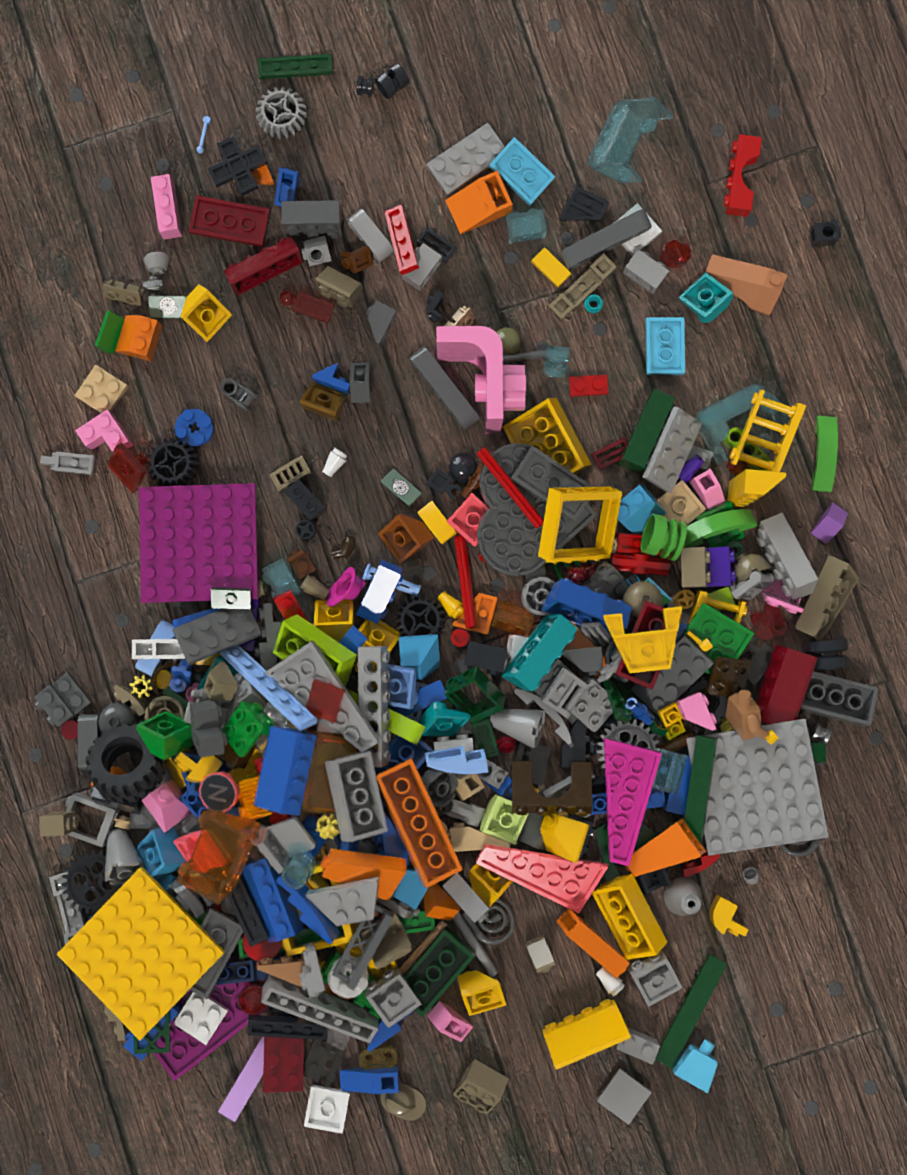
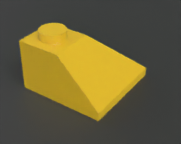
[180,284,232,342]
[314,599,355,642]
[358,619,400,654]
[540,813,589,863]
[468,864,513,908]
[457,970,506,1016]

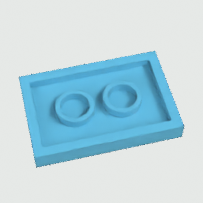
[488,137,555,206]
[645,317,685,375]

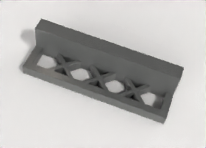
[332,904,393,990]

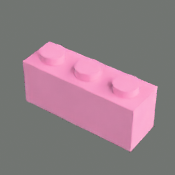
[151,174,183,240]

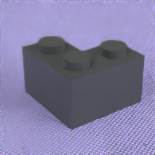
[190,700,227,758]

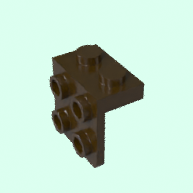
[707,654,752,697]

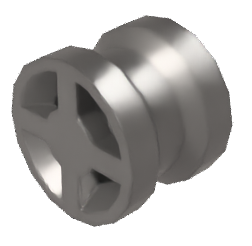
[809,722,832,744]

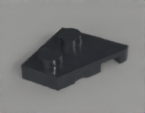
[559,185,610,221]

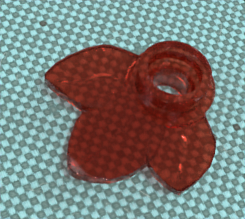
[750,603,787,640]

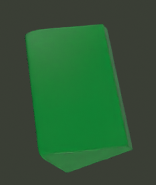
[95,310,124,354]

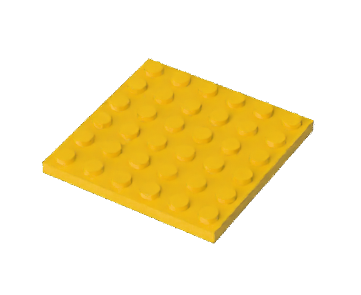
[57,867,225,1041]

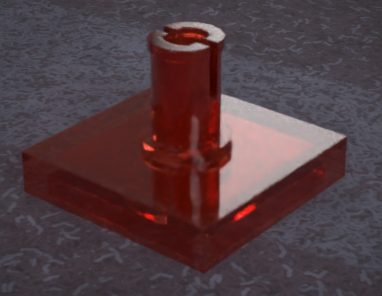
[107,442,148,494]

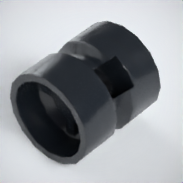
[374,63,410,100]

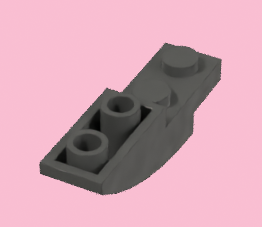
[254,603,281,671]

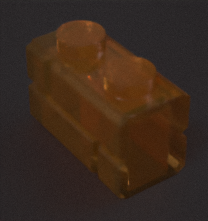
[491,600,535,637]

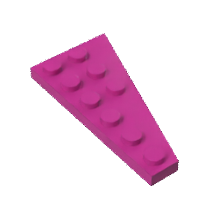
[604,738,662,866]

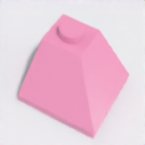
[142,780,192,833]

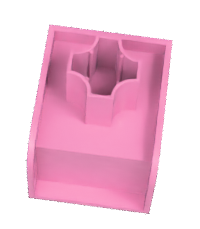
[437,326,526,434]

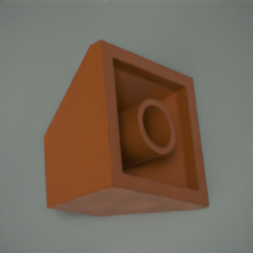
[378,513,434,564]

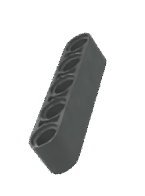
[560,209,652,270]
[409,346,480,431]

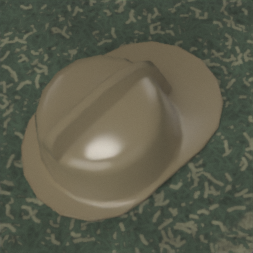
[381,1082,426,1121]

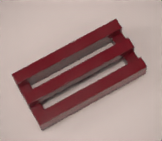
[591,437,628,471]

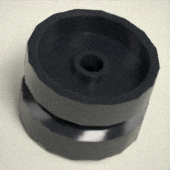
[803,639,850,671]

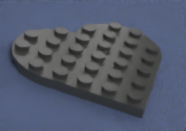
[477,443,597,576]

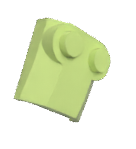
[480,794,529,845]

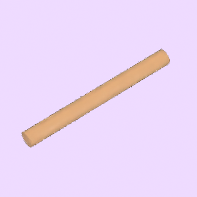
[399,920,447,976]

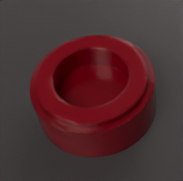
[61,720,78,740]

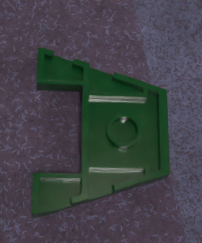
[603,676,668,736]
[595,822,657,882]

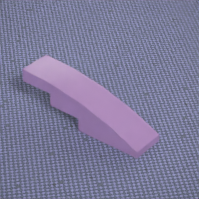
[218,1036,264,1122]

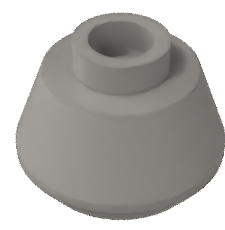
[143,252,170,275]

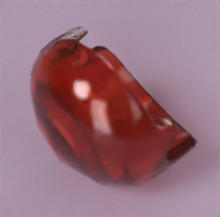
[661,239,692,269]
[238,983,267,1015]

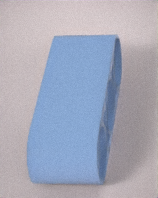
[135,619,176,677]

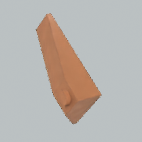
[705,254,787,316]

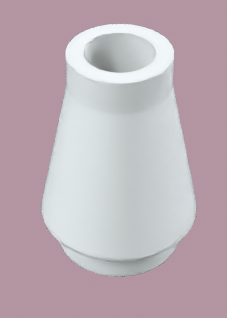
[322,448,347,477]
[596,967,625,997]

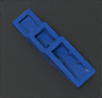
[276,868,340,944]

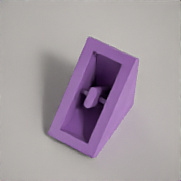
[810,502,848,544]

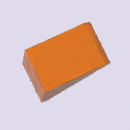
[423,883,461,921]

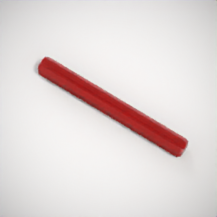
[477,447,544,528]
[454,535,477,629]

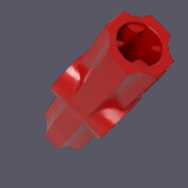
[610,554,670,576]

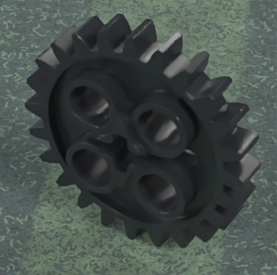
[61,849,123,914]

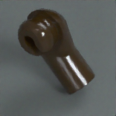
[331,536,355,560]

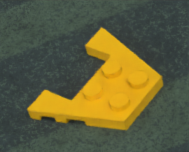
[603,606,682,673]

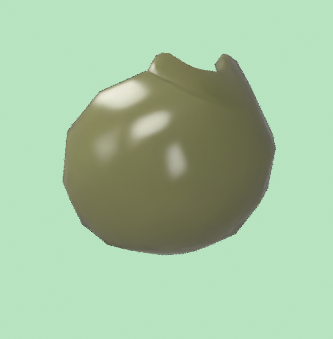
[496,327,521,355]

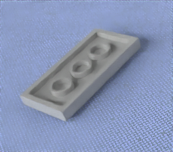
[426,123,505,197]
[643,406,702,493]

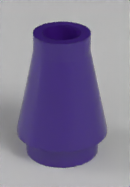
[679,454,704,482]

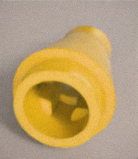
[437,591,463,619]

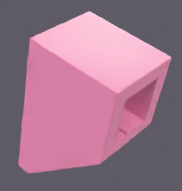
[690,469,725,511]
[676,692,717,731]

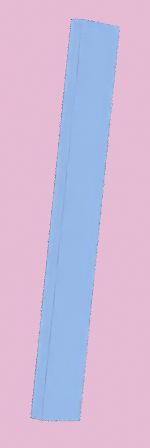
[219,645,317,731]

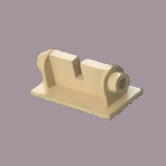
[444,306,476,326]

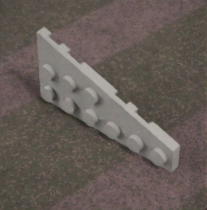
[265,640,380,753]

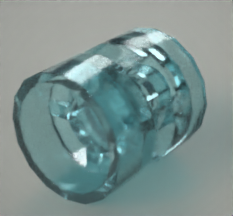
[543,345,571,378]
[282,852,316,889]

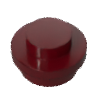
[497,736,516,753]

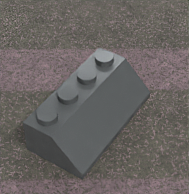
[800,671,879,727]

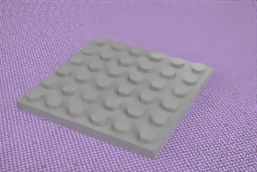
[686,718,829,856]

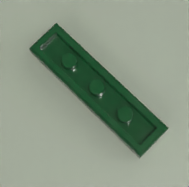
[258,54,334,79]

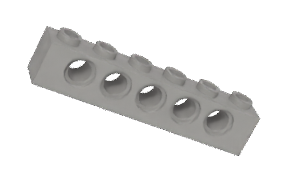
[358,646,391,767]
[261,975,379,1043]

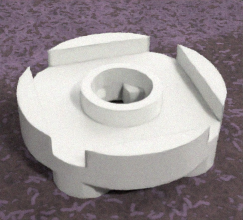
[328,956,368,998]

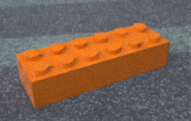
[376,759,463,888]

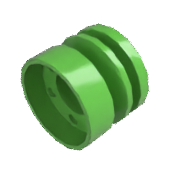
[641,514,687,561]

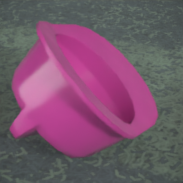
[326,567,365,607]

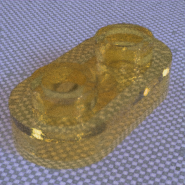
[359,1046,398,1070]

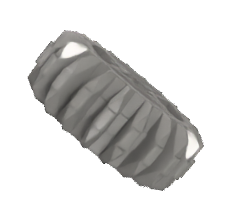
[256,86,307,139]

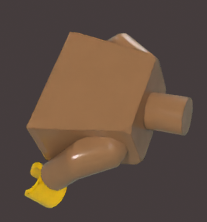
[725,690,779,745]

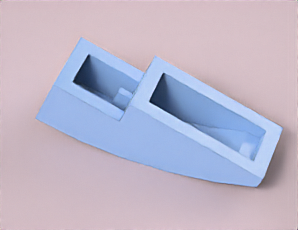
[425,746,488,774]

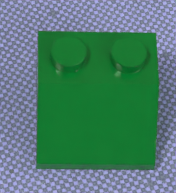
[136,711,194,760]

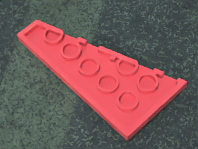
[476,844,608,913]

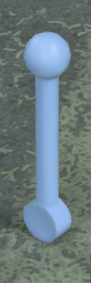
[197,116,211,154]

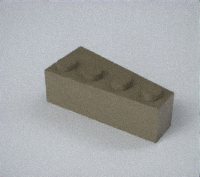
[795,555,860,642]

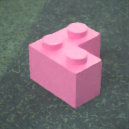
[75,409,134,455]

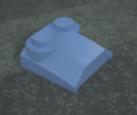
[377,664,418,709]

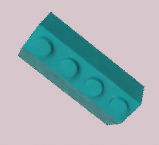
[500,614,578,692]

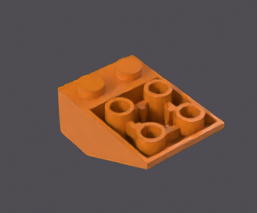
[445,171,513,235]

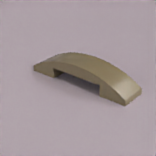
[548,253,617,320]

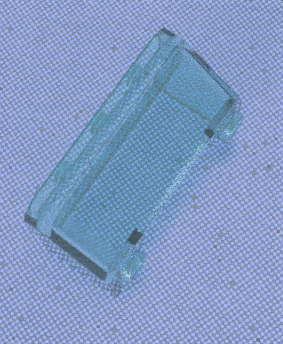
[587,97,673,183]
[695,384,789,466]

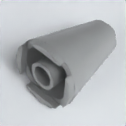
[490,709,546,748]
[104,828,145,886]
[663,876,702,916]

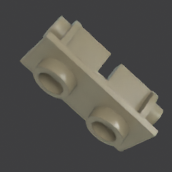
[103,279,145,306]

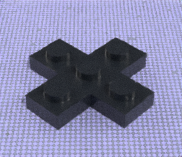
[207,136,268,196]

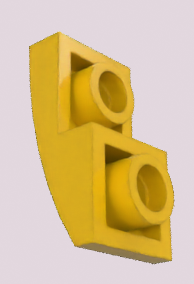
[417,501,457,544]
[658,702,685,740]

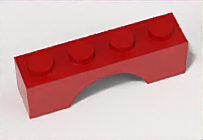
[723,134,762,217]

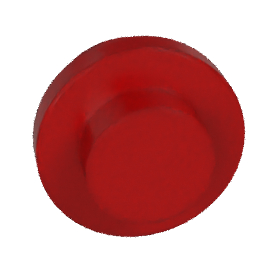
[451,628,470,647]

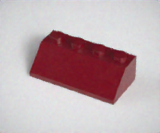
[224,237,304,296]
[615,600,682,690]
[756,645,818,724]

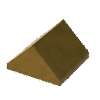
[299,381,348,422]

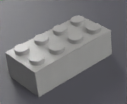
[756,513,818,602]
[325,752,388,842]

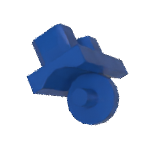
[170,659,193,693]

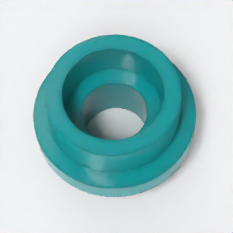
[584,294,603,314]

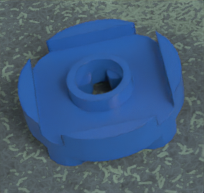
[175,409,214,448]

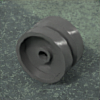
[168,867,218,919]

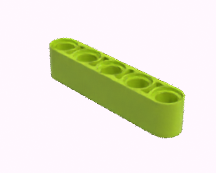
[346,688,426,745]

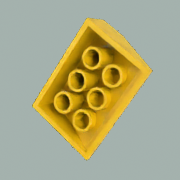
[502,398,592,474]
[543,999,631,1070]

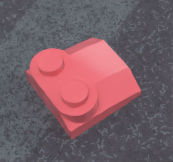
[446,493,489,547]

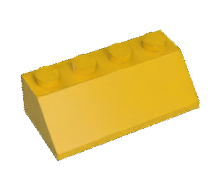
[727,469,786,508]
[592,874,667,960]

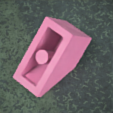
[427,1001,473,1042]

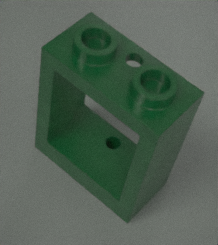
[444,666,506,724]

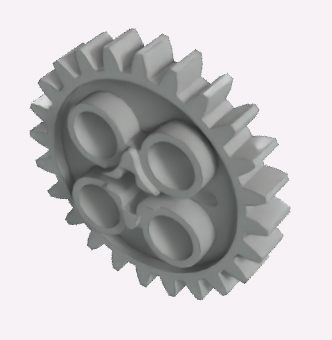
[596,719,661,768]

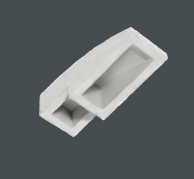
[132,639,185,659]

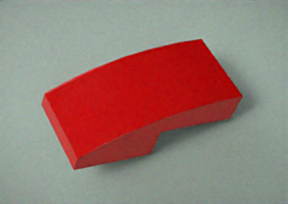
[680,849,720,877]

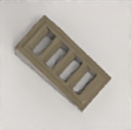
[269,455,312,492]

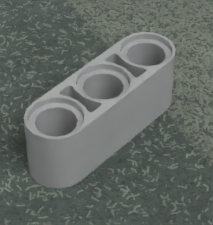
[346,209,394,263]

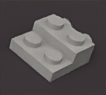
[299,942,325,998]
[628,951,682,1007]
[365,968,421,1028]

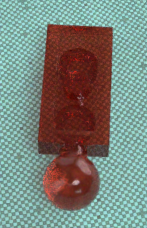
[279,291,335,324]

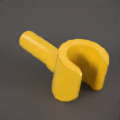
[686,631,713,651]

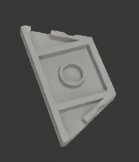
[306,877,380,926]

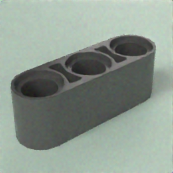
[78,714,102,771]

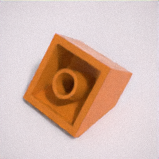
[115,315,163,362]

